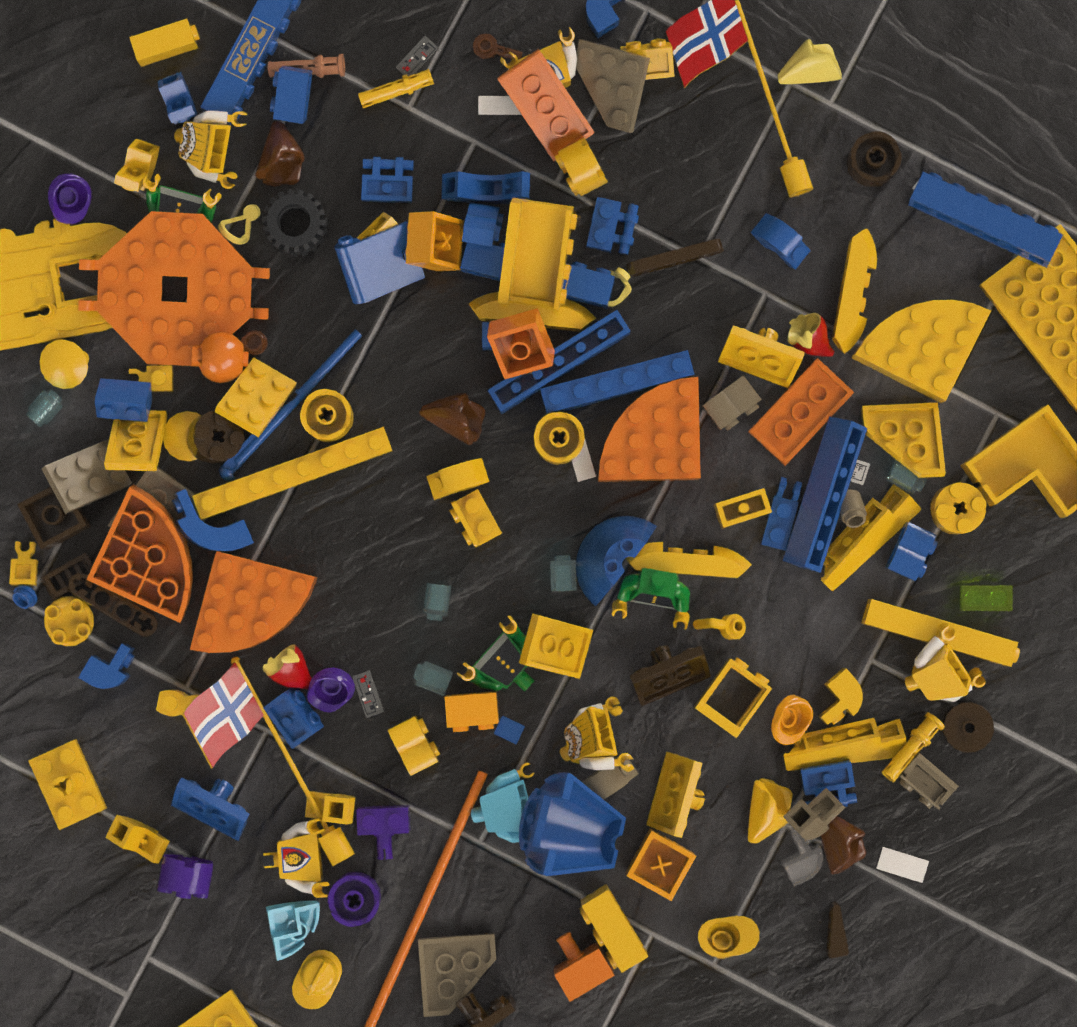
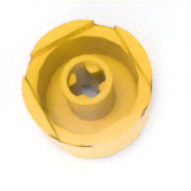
[554,137,608,196]
[300,389,353,442]
[534,412,585,465]
[930,483,986,534]

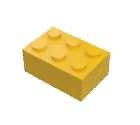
[579,884,648,973]

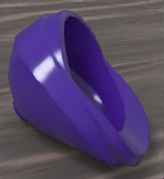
[48,173,92,224]
[306,668,355,712]

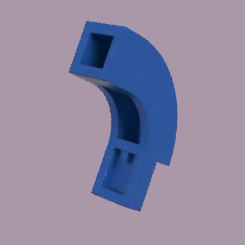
[441,171,530,204]
[172,489,254,551]

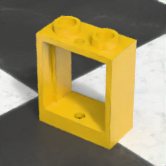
[694,657,772,738]

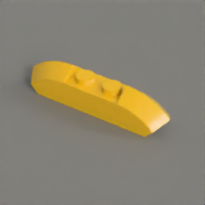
[832,228,877,354]
[469,292,596,332]
[625,542,752,578]

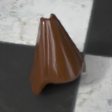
[255,121,305,186]
[419,393,485,445]
[821,816,866,875]

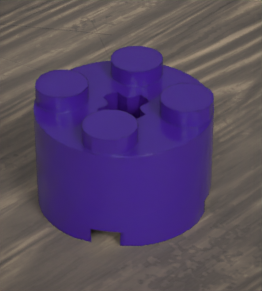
[157,854,213,899]
[328,872,381,927]

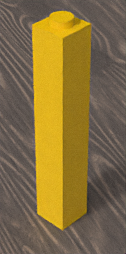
[861,599,1020,667]

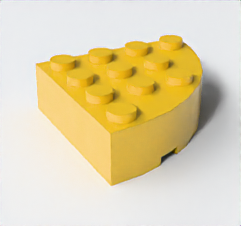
[851,300,991,403]

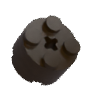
[847,131,902,187]
[187,411,244,463]

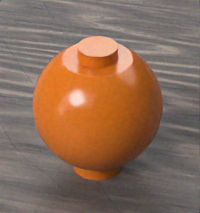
[192,332,249,383]

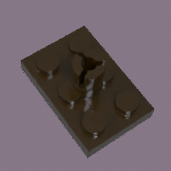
[630,645,711,706]
[453,992,516,1027]

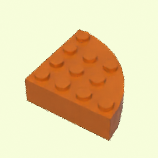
[598,377,701,482]
[86,484,193,623]
[190,551,318,653]

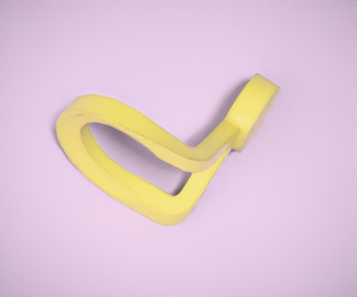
[218,204,261,245]
[608,267,632,307]

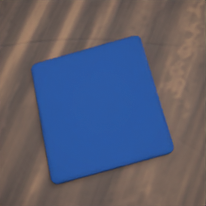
[494,716,525,744]

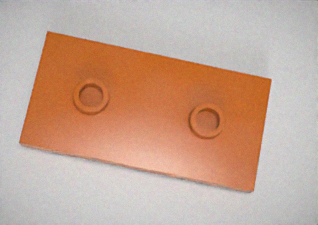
[497,49,595,161]
[748,358,854,466]

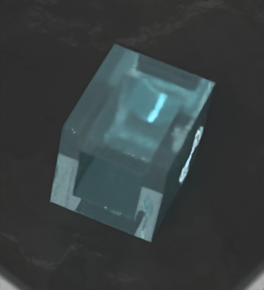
[550,555,577,592]
[413,661,454,696]

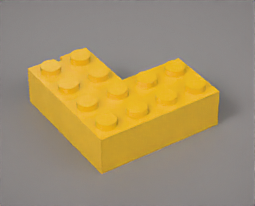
[960,405,1077,518]

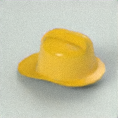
[698,916,760,959]
[292,950,342,1009]

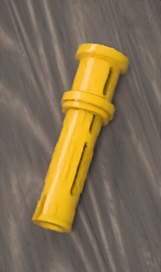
[881,712,945,783]

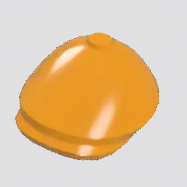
[771,695,813,745]

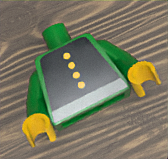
[143,173,222,223]
[612,568,690,630]
[457,616,535,691]

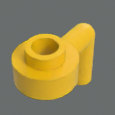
[693,614,746,640]

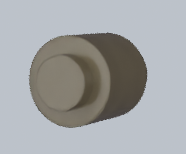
[840,489,867,528]

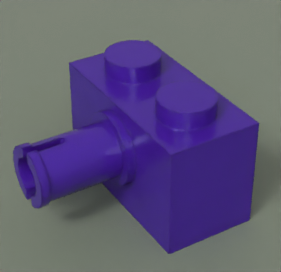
[357,805,410,860]

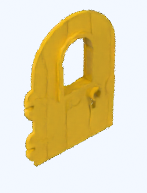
[0,219,127,351]

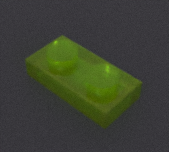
[960,585,1013,611]

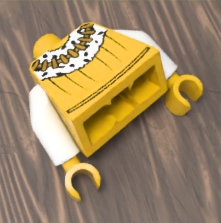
[174,110,247,189]
[560,697,634,772]

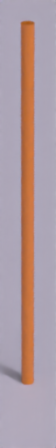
[364,770,488,1027]

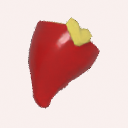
[787,313,834,357]
[263,644,312,689]

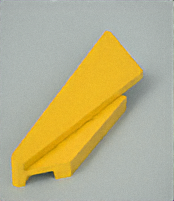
[821,484,921,591]
[783,718,907,771]

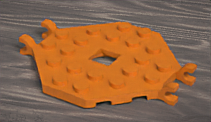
[78,211,270,366]

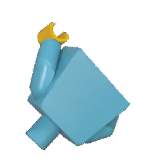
[471,763,534,843]

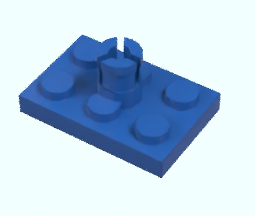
[171,778,250,841]

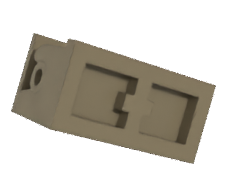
[899,753,959,810]

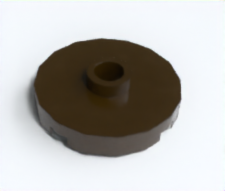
[943,702,994,753]

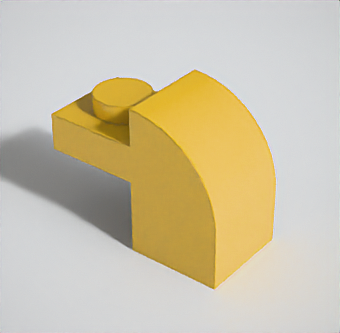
[114,139,160,192]
[427,458,489,500]
[818,668,863,725]
[305,791,355,825]
[105,815,170,864]

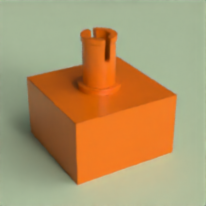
[487,308,555,379]
[554,931,615,1002]

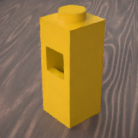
[129,19,200,67]

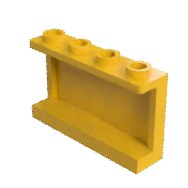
[497,198,577,311]

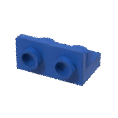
[263,688,324,749]

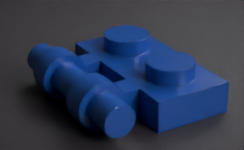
[361,156,414,203]
[586,197,639,255]
[800,760,857,807]

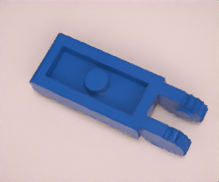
[761,477,802,551]

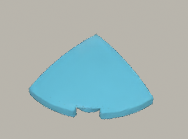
[266,901,320,961]

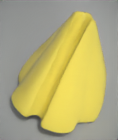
[777,39,842,84]

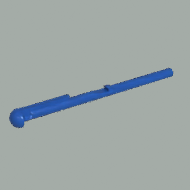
[219,329,362,481]

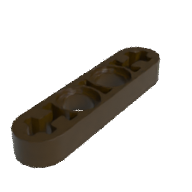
[626,239,724,277]
[68,573,157,637]

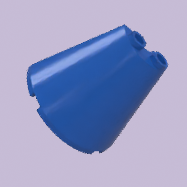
[576,516,657,606]
[519,772,626,876]

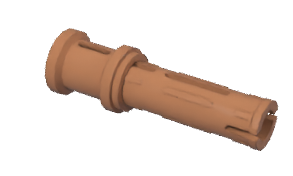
[268,54,345,78]

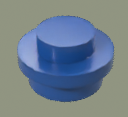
[12,585,38,609]

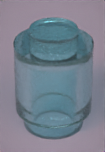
[26,389,63,427]

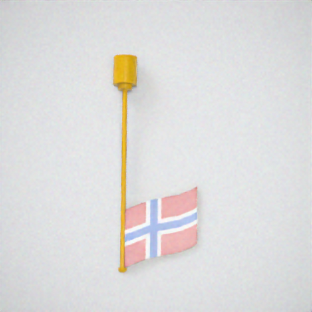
[666,0,813,197]
[183,657,355,867]

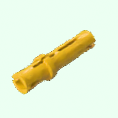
[358,69,434,109]

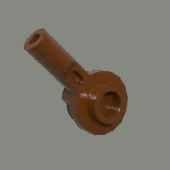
[473,34,523,59]
[241,330,268,355]

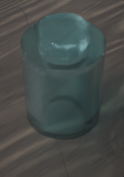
[886,460,927,494]
[422,583,452,621]

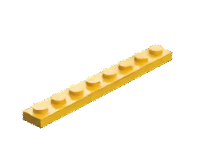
[192,427,392,520]

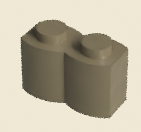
[702,375,761,431]

